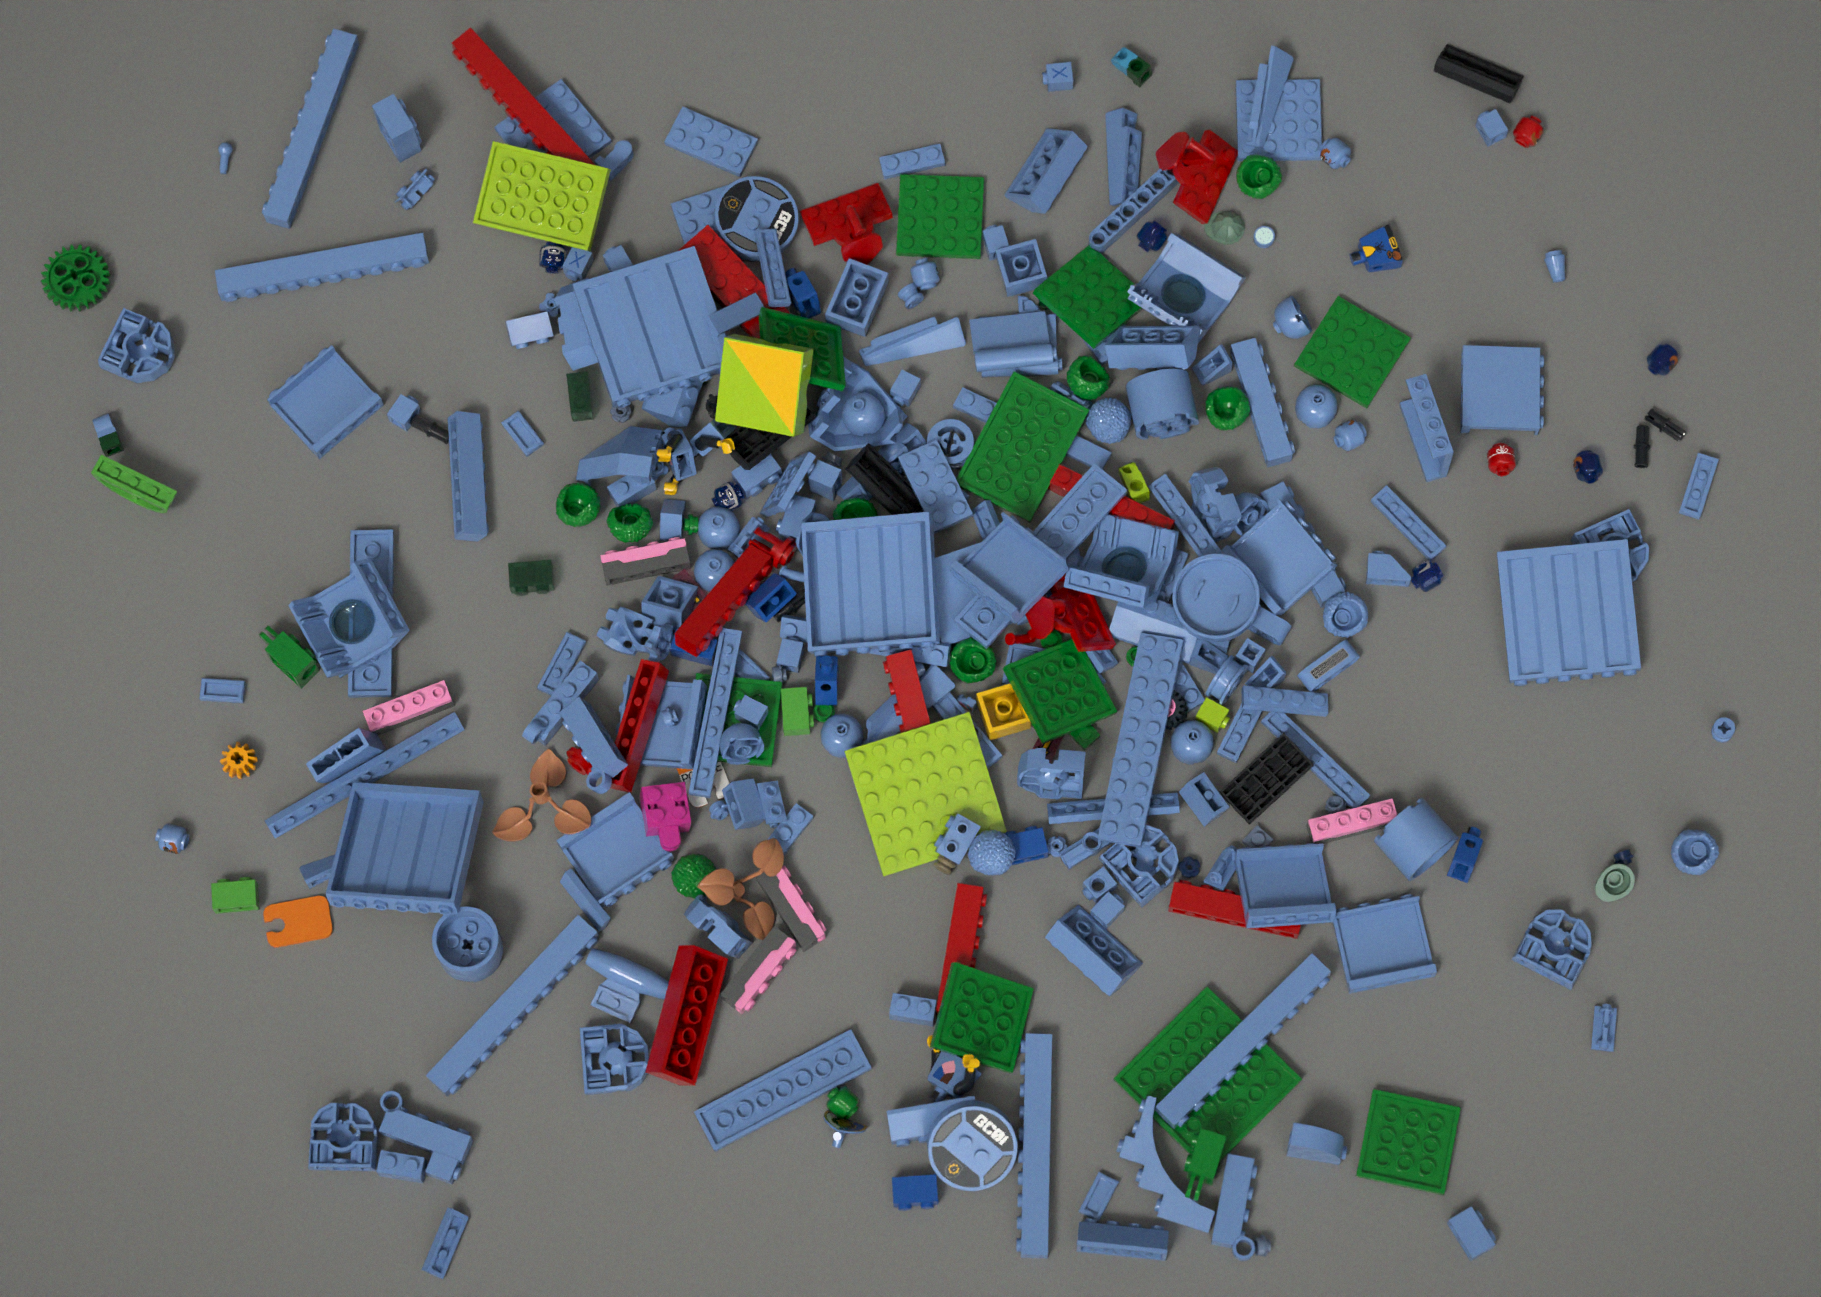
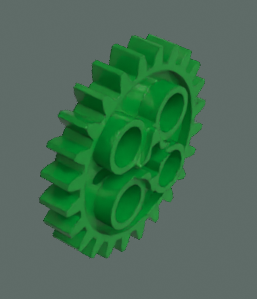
[41,244,111,312]

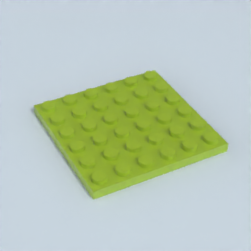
[844,712,1007,876]

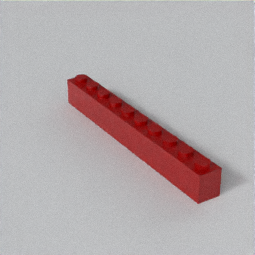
[451,27,595,165]

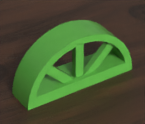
[91,455,177,513]

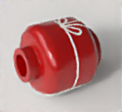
[1487,443,1516,476]

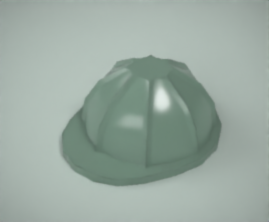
[1204,211,1245,245]
[1595,863,1635,902]

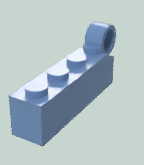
[522,660,599,746]
[560,697,628,794]
[379,1091,473,1165]
[1211,1154,1257,1261]

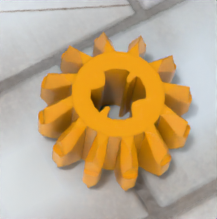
[220,742,258,779]

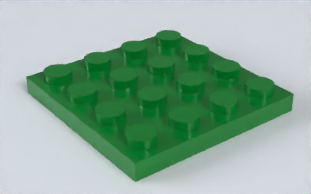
[896,174,984,259]
[1033,245,1143,349]
[1294,296,1411,408]
[759,307,846,391]
[1003,639,1117,744]
[695,673,782,767]
[930,962,1034,1074]
[1356,1089,1461,1195]

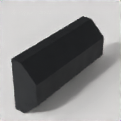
[1433,44,1524,104]
[725,408,815,470]
[845,443,923,515]
[1220,733,1314,825]

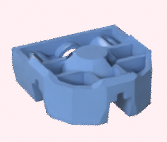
[98,308,175,383]
[1188,467,1242,542]
[1571,509,1649,582]
[1017,748,1085,799]
[1098,825,1179,908]
[684,895,753,959]
[1512,909,1592,990]
[580,1024,649,1095]
[308,1103,378,1171]

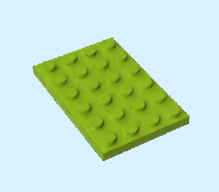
[473,141,611,252]

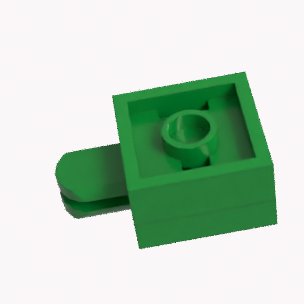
[258,625,319,689]
[1184,1128,1227,1201]

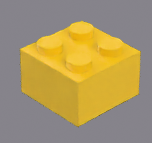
[976,684,1031,740]

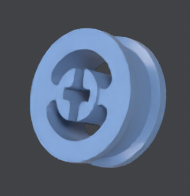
[927,419,974,470]
[1205,655,1248,706]

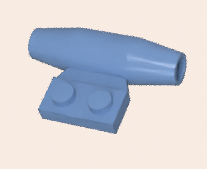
[586,948,669,1023]

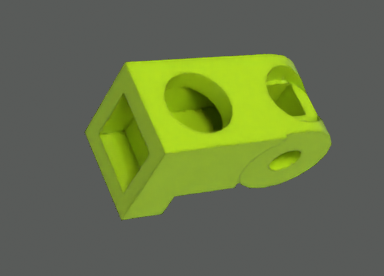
[1118,462,1150,504]

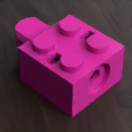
[640,782,691,852]

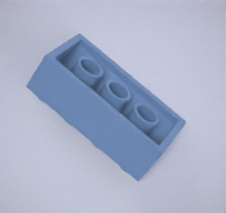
[1004,128,1088,214]
[1105,326,1199,370]
[641,380,703,427]
[1109,599,1197,664]
[1045,905,1143,997]
[886,1096,975,1147]
[1076,1219,1169,1261]

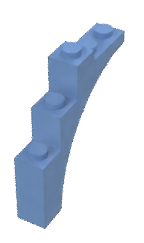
[1116,1096,1215,1233]

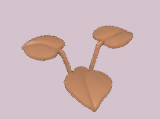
[492,749,591,842]
[697,838,784,940]

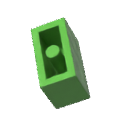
[781,687,814,736]
[211,877,259,914]

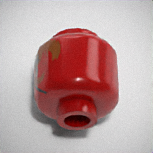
[1513,115,1544,148]

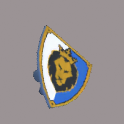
[823,1111,868,1148]

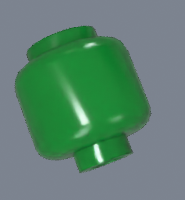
[826,1086,859,1119]

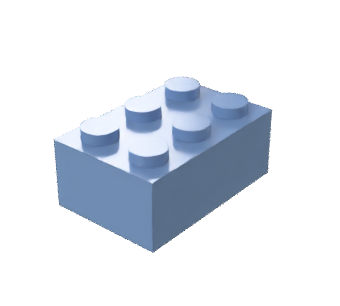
[372,94,422,163]
[825,259,889,337]

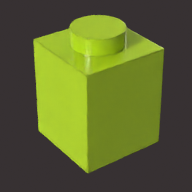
[1195,697,1230,733]

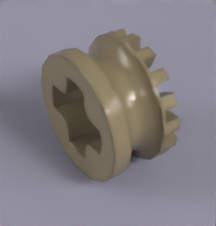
[933,856,956,875]

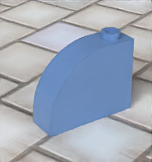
[306,728,386,783]
[1286,1123,1347,1165]

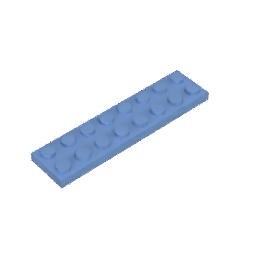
[348,529,394,698]
[694,1029,872,1152]

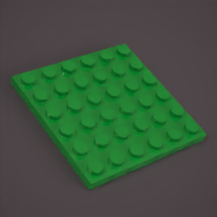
[1114,987,1302,1163]

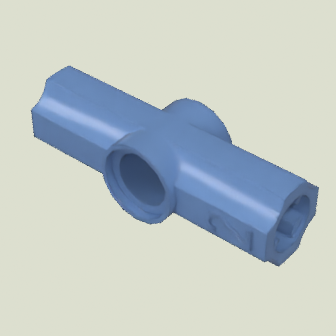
[1059,828,1111,869]

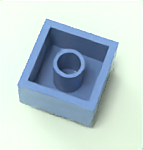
[995,239,1047,297]

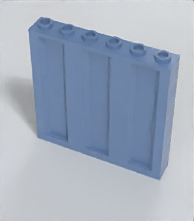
[573,246,726,408]
[801,512,940,657]
[1497,539,1641,686]
[326,782,484,915]

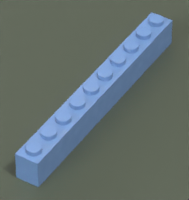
[262,28,359,229]
[215,233,429,302]
[426,915,599,1097]
[1155,953,1331,1129]
[1016,1033,1052,1259]

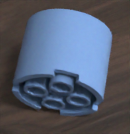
[1126,369,1199,440]
[1374,798,1459,881]
[432,906,504,982]

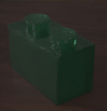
[566,371,594,422]
[508,560,554,596]

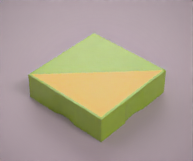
[715,334,813,437]

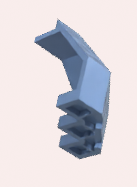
[555,278,598,371]
[808,357,907,451]
[576,426,663,486]

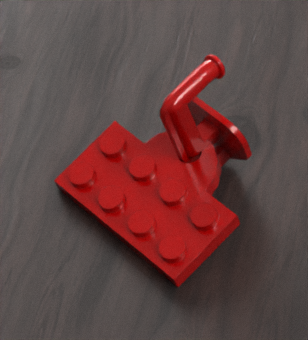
[1155,130,1238,224]
[800,183,893,265]
[1005,573,1116,652]

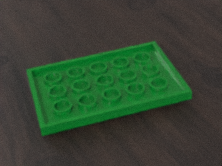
[956,371,1090,523]

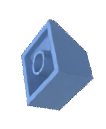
[641,576,698,631]

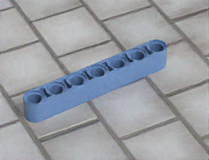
[1089,169,1179,254]

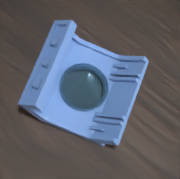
[1127,232,1246,343]
[1064,514,1179,608]
[288,558,410,678]

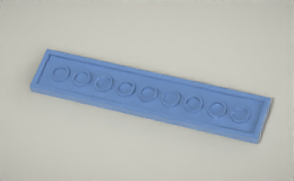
[954,463,1127,649]
[1098,633,1184,848]

